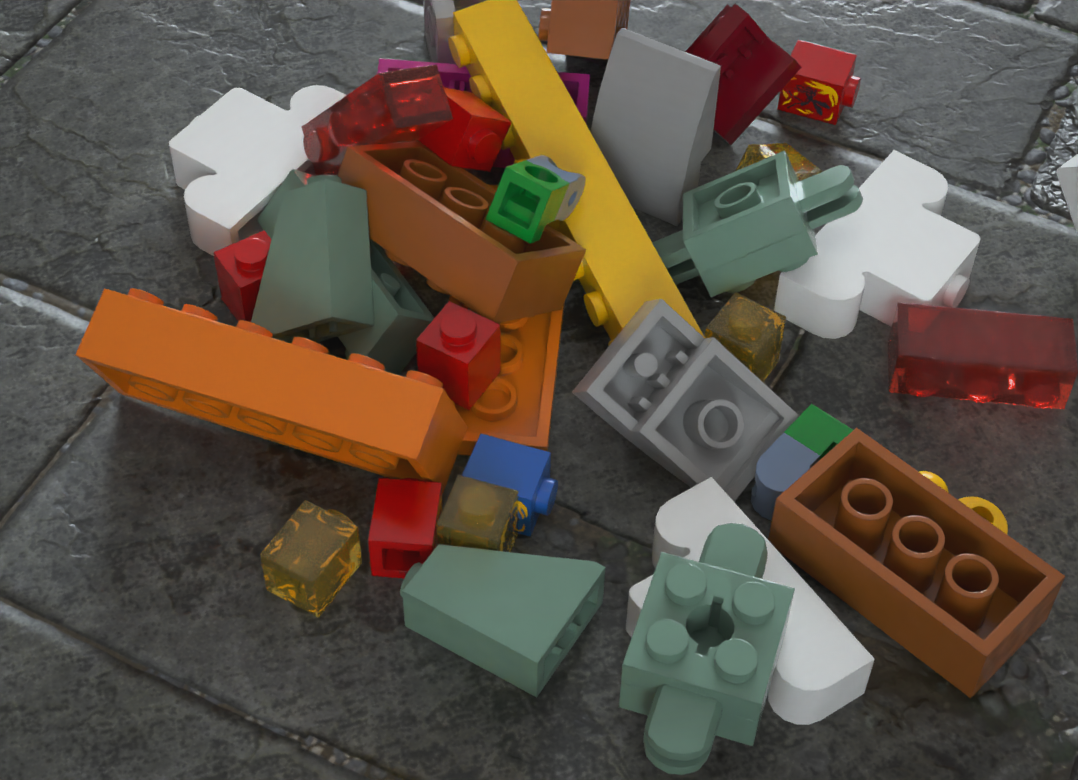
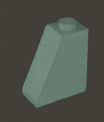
[251,175,374,343]
[400,544,606,697]

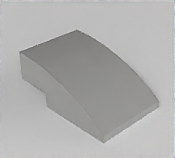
[591,28,721,226]
[572,299,799,502]

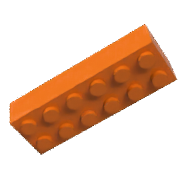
[75,288,468,494]

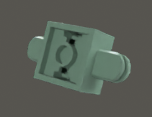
[652,151,863,297]
[619,523,795,775]

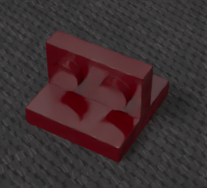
[685,3,802,145]

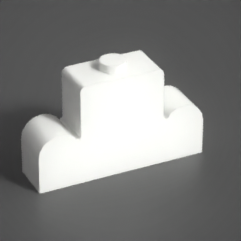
[169,85,371,256]
[773,150,980,339]
[626,477,875,725]

